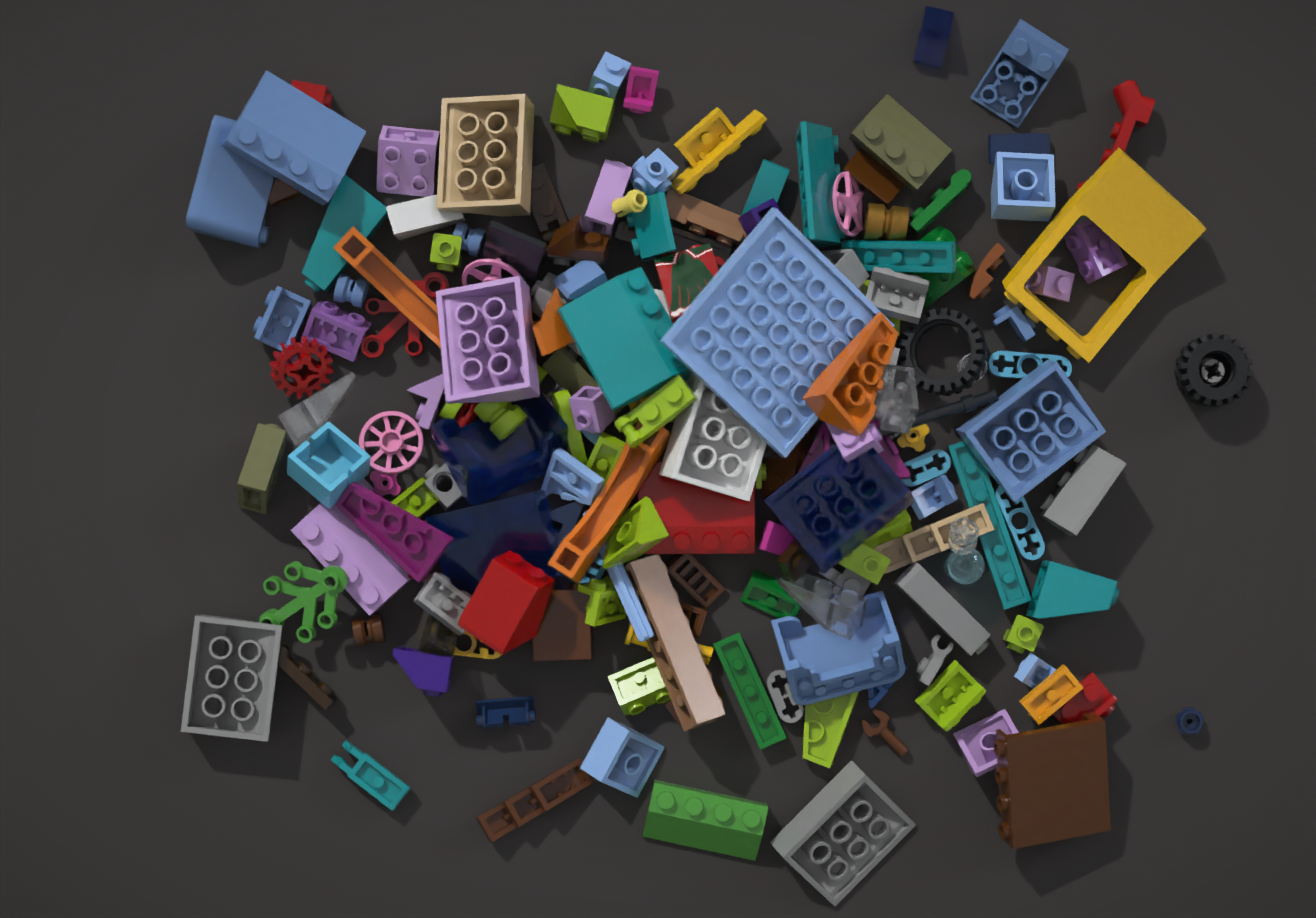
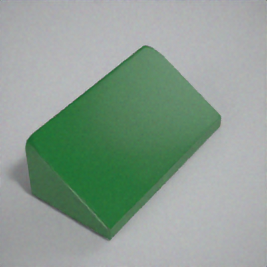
[740,569,806,618]

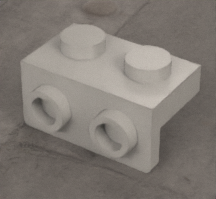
[866,267,930,324]

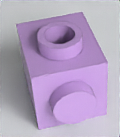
[569,386,615,434]

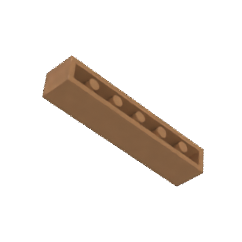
[624,554,725,732]

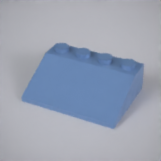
[222,70,367,206]
[956,360,1106,502]

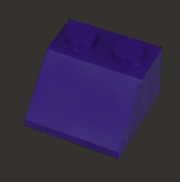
[393,646,456,697]

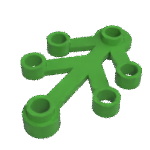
[259,561,348,643]

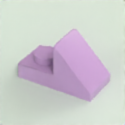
[407,374,445,431]

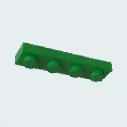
[713,632,786,750]

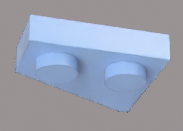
[540,447,604,505]

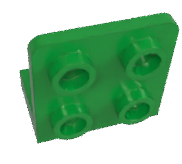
[898,224,976,308]

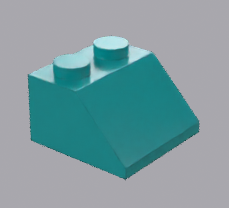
[626,192,676,262]

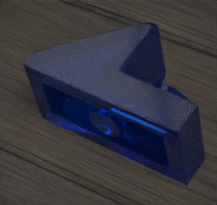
[913,6,954,68]

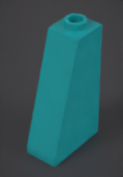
[302,174,388,293]

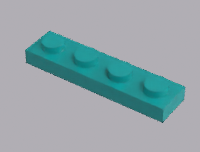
[841,240,956,273]

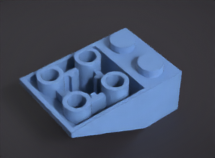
[970,19,1069,128]

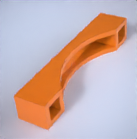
[333,226,441,349]
[548,421,671,584]

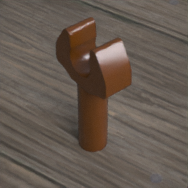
[861,709,908,757]

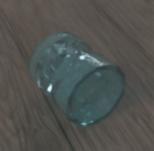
[943,547,985,584]

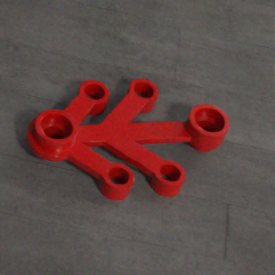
[361,272,450,359]

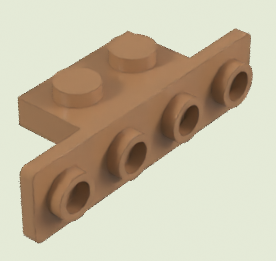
[665,188,747,247]

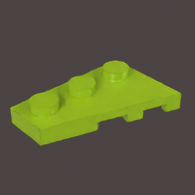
[803,691,860,769]

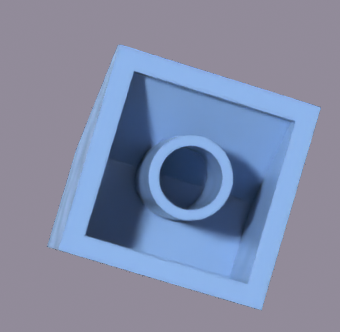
[991,152,1056,222]
[580,717,665,798]

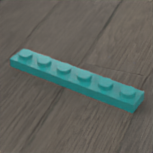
[947,440,1032,610]

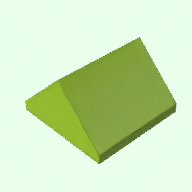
[602,496,669,569]

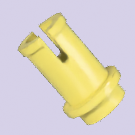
[611,189,647,217]

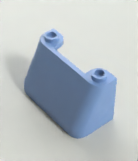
[186,115,275,249]
[771,591,905,705]

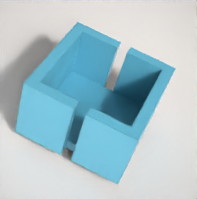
[287,421,371,509]

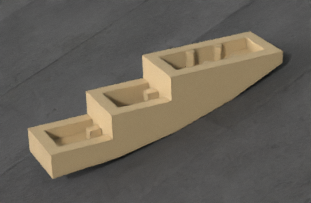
[873,503,994,574]

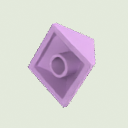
[953,709,1019,777]

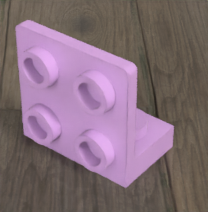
[376,125,440,197]

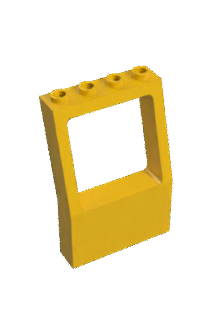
[1002,148,1206,363]

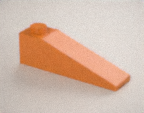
[802,312,898,436]

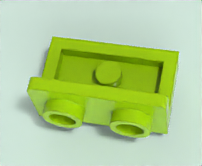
[915,660,986,732]

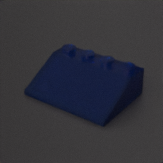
[764,444,914,574]
[426,490,564,595]

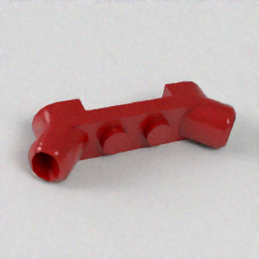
[1076,80,1155,192]

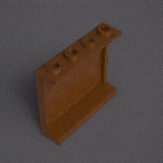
[993,712,1111,849]

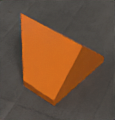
[532,286,574,356]

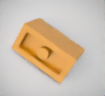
[1019,664,1083,725]

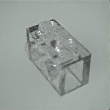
[876,364,919,434]

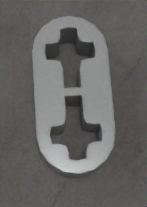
[767,669,804,723]

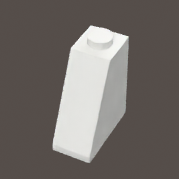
[386,194,465,241]

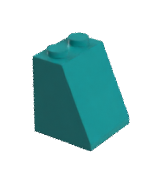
[1026,560,1119,619]

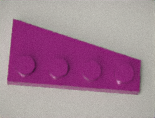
[335,482,454,583]

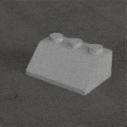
[1040,444,1126,536]

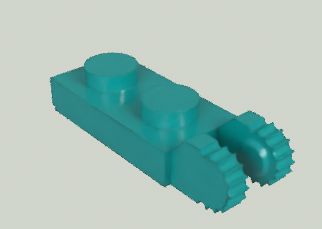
[331,740,411,811]

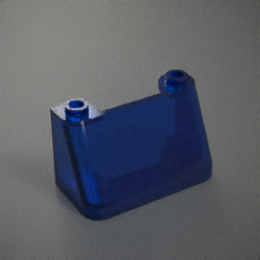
[431,392,568,505]

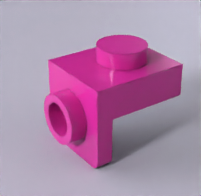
[623,66,659,114]

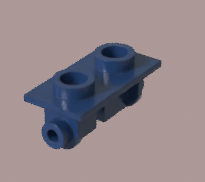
[475,696,536,729]

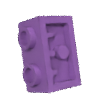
[1063,219,1128,284]
[301,301,372,362]

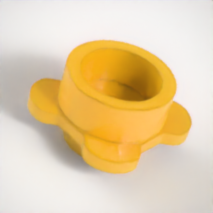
[897,424,929,452]

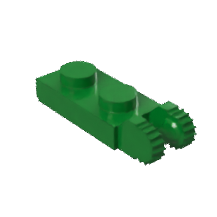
[908,168,972,236]

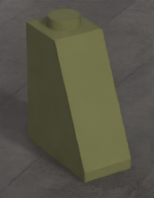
[237,423,286,515]

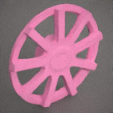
[359,411,424,475]

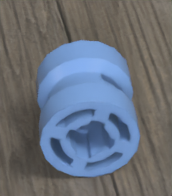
[453,221,486,257]
[333,273,369,308]

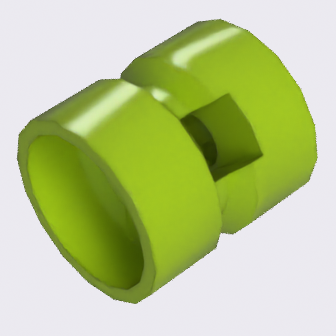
[473,401,528,441]

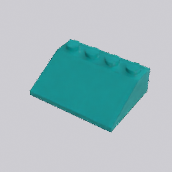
[796,122,845,247]
[558,267,692,411]

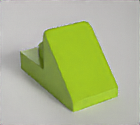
[391,477,437,519]

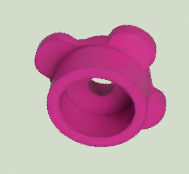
[370,467,401,497]

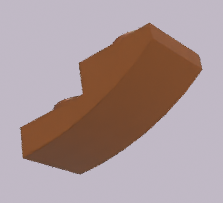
[966,242,1006,302]

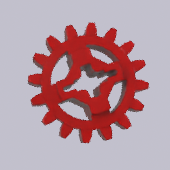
[269,336,334,399]

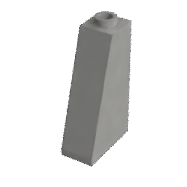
[893,562,991,656]

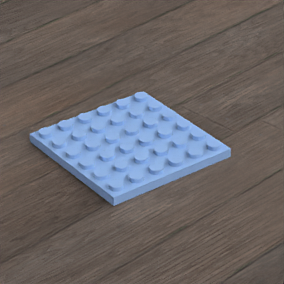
[660,208,895,458]

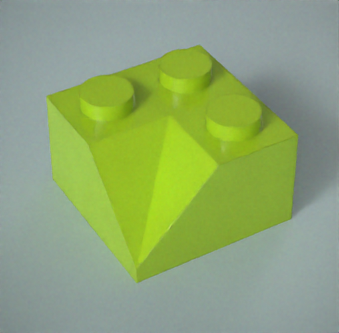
[549,84,615,143]

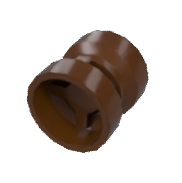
[352,614,386,647]

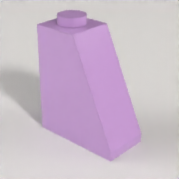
[582,159,633,239]

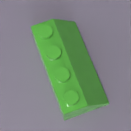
[642,779,768,861]

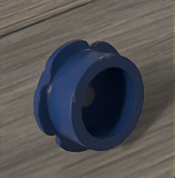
[1175,707,1204,735]

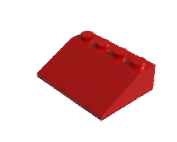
[638,460,755,554]

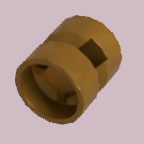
[864,203,909,241]

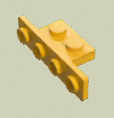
[671,107,767,195]

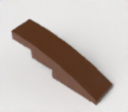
[476,757,594,843]

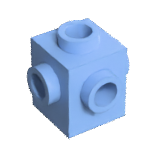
[629,148,679,197]

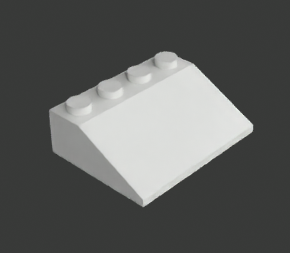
[659,373,767,501]

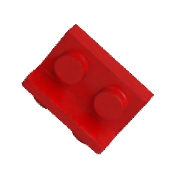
[1052,672,1118,725]

